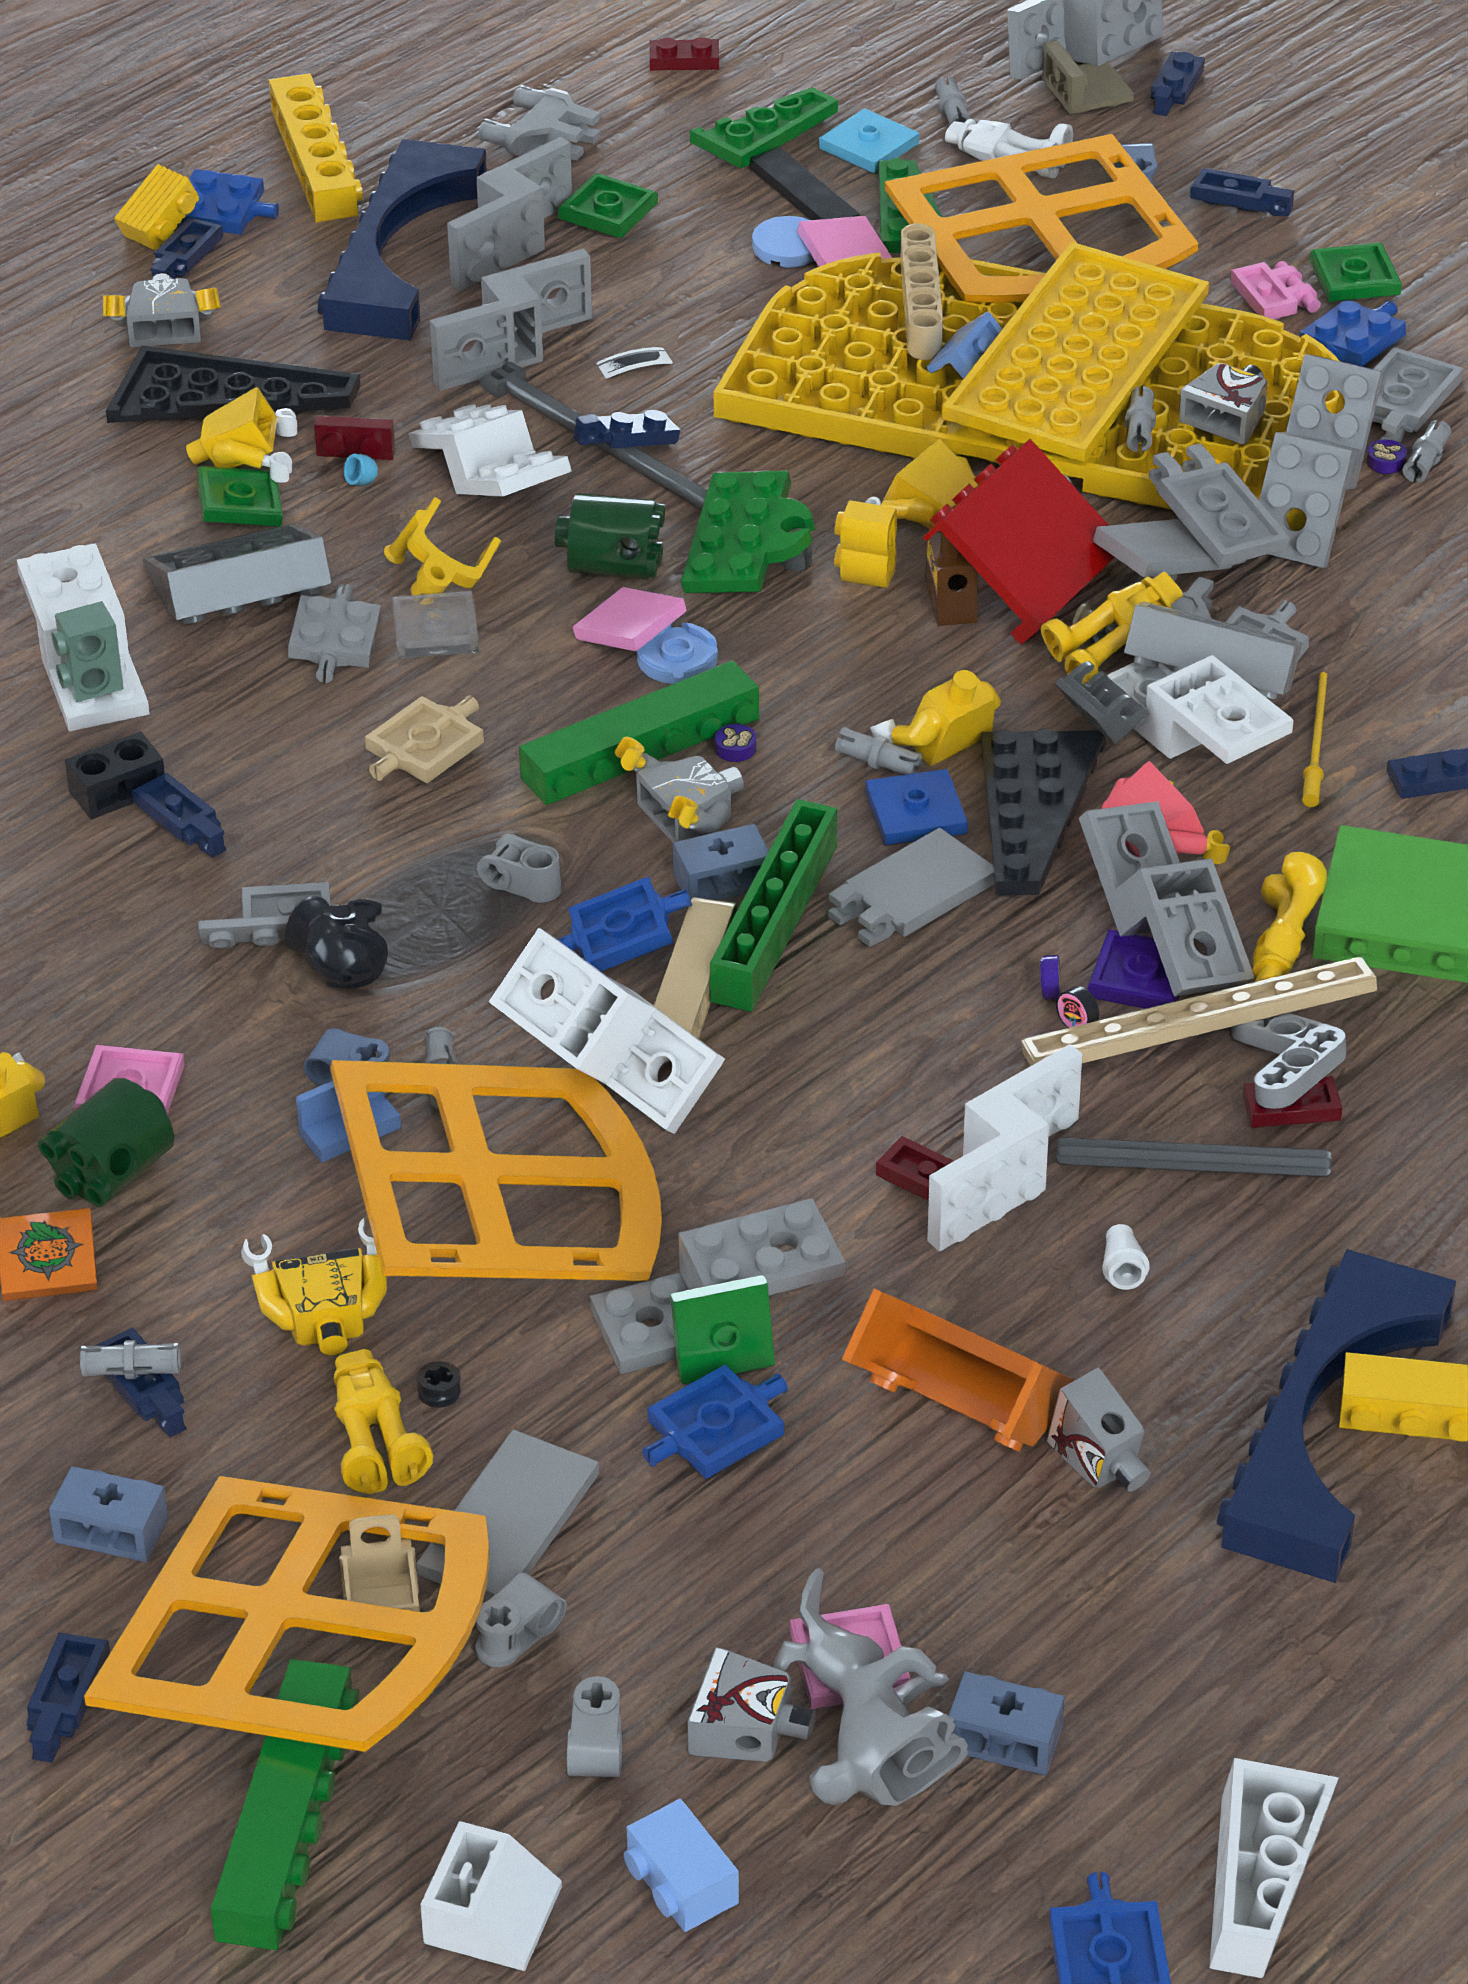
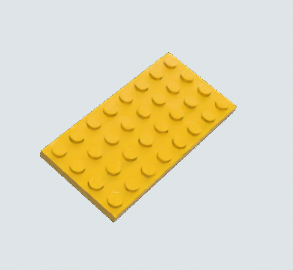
[942,242,1209,462]

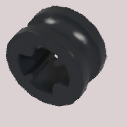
[417,1361,461,1408]

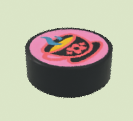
[1056,986,1099,1028]

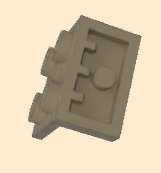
[1042,40,1134,114]

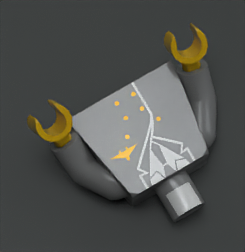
[103,273,221,347]
[615,737,744,842]

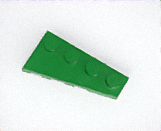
[689,87,838,169]
[879,158,942,253]

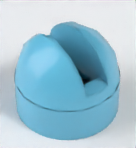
[344,454,378,486]

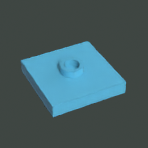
[819,108,919,174]

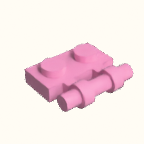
[1231,261,1321,320]

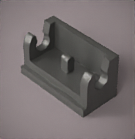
[1055,661,1149,744]

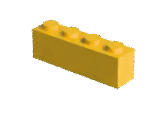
[1339,1352,1468,1441]

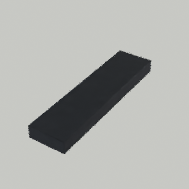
[750,147,860,220]

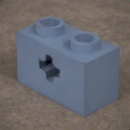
[673,824,769,900]
[49,1466,169,1562]
[949,1671,1065,1776]

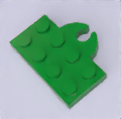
[681,471,815,593]

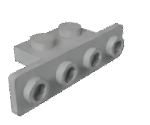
[198,882,376,949]

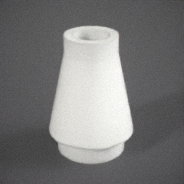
[1102,1224,1149,1290]

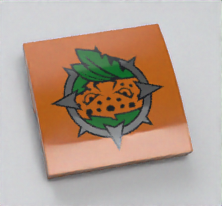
[0,1208,98,1301]

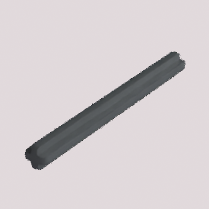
[1056,1137,1332,1177]

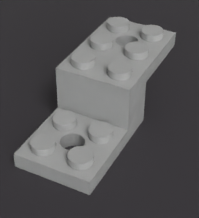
[1007,0,1163,80]
[447,137,572,291]
[430,249,592,391]
[1259,354,1384,568]
[1079,801,1255,997]
[590,1198,846,1375]

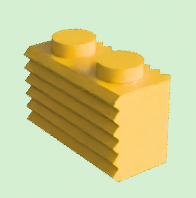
[113,164,199,251]

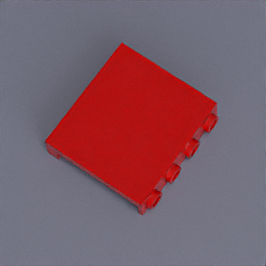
[923,439,1114,645]

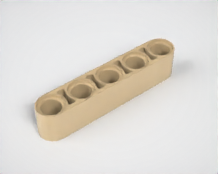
[900,223,943,360]
[654,897,738,1039]

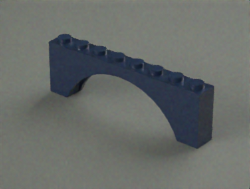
[318,139,487,341]
[1217,1249,1456,1583]

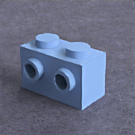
[624,1798,739,1932]

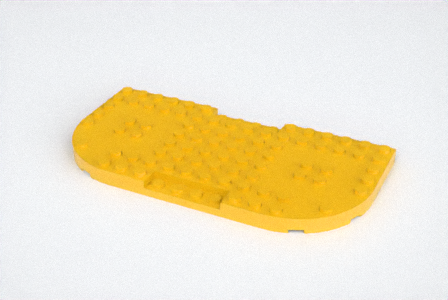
[713,252,1345,531]

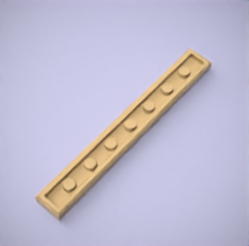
[1021,957,1377,1066]

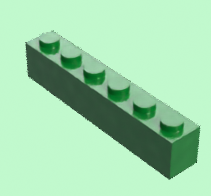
[519,660,759,805]
[710,799,837,1012]
[211,1659,360,1951]

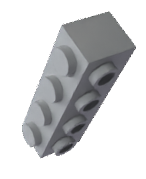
[1124,601,1302,699]

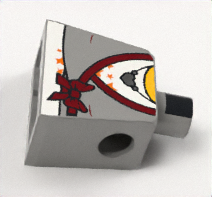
[1179,363,1268,445]
[1046,1368,1151,1492]
[688,1647,816,1762]

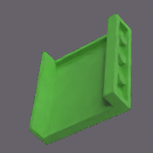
[1313,825,1468,983]

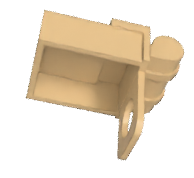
[339,1515,420,1612]

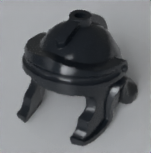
[285,896,388,989]

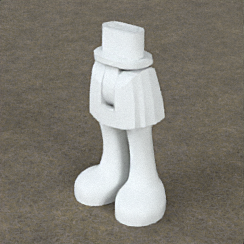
[945,119,1073,178]

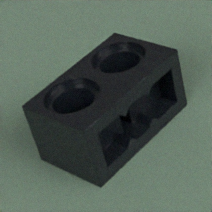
[65,731,165,819]

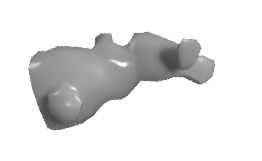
[773,1568,968,1806]

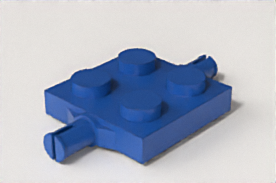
[177,169,279,235]
[1300,300,1406,367]
[557,876,692,971]
[642,1364,788,1479]
[1049,1871,1171,1984]

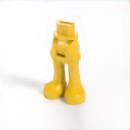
[1041,572,1183,684]
[1252,852,1328,982]
[334,1349,434,1494]

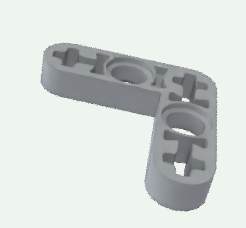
[1231,1013,1346,1109]

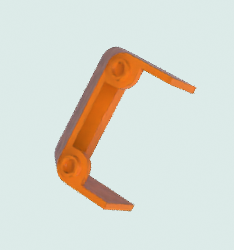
[842,1288,1075,1452]

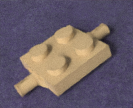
[365,695,484,783]

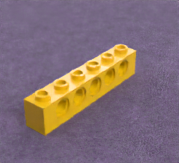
[269,73,363,223]

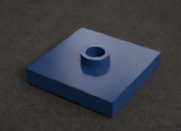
[865,769,968,845]

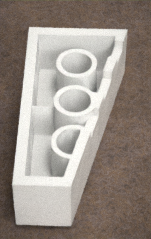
[1209,1758,1339,1978]

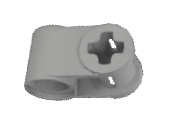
[477,834,562,903]
[475,1572,567,1667]
[567,1676,622,1777]

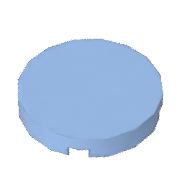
[752,216,815,268]
[637,623,718,684]

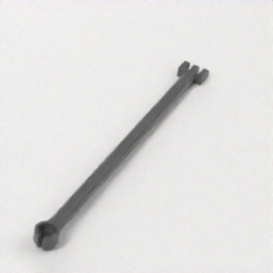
[480,362,812,571]

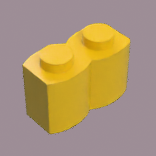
[834,500,897,588]

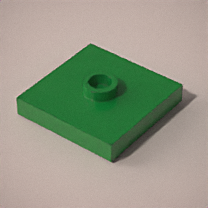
[558,173,658,238]
[1310,242,1402,302]
[197,466,283,526]
[670,1275,775,1384]

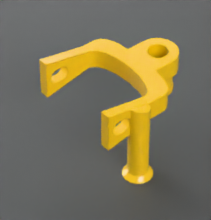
[384,497,502,604]

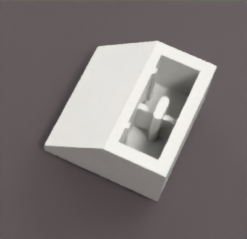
[420,1821,562,1971]

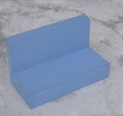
[926,311,1002,379]
[296,1081,401,1163]

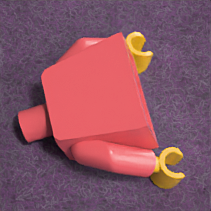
[1101,761,1230,864]

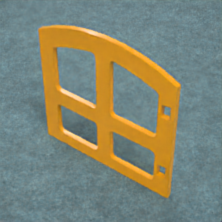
[884,134,1199,303]
[330,1060,662,1281]
[84,1476,490,1752]

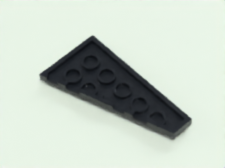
[106,346,361,423]
[981,729,1106,895]

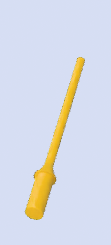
[1302,672,1327,807]

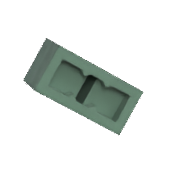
[51,601,124,702]

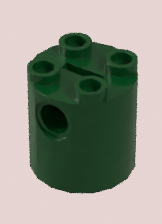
[555,493,665,580]
[38,1078,175,1207]

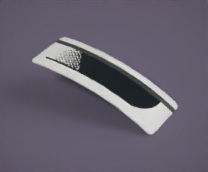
[597,347,673,378]

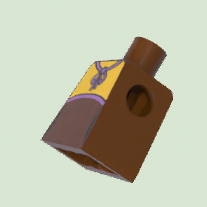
[925,532,978,626]

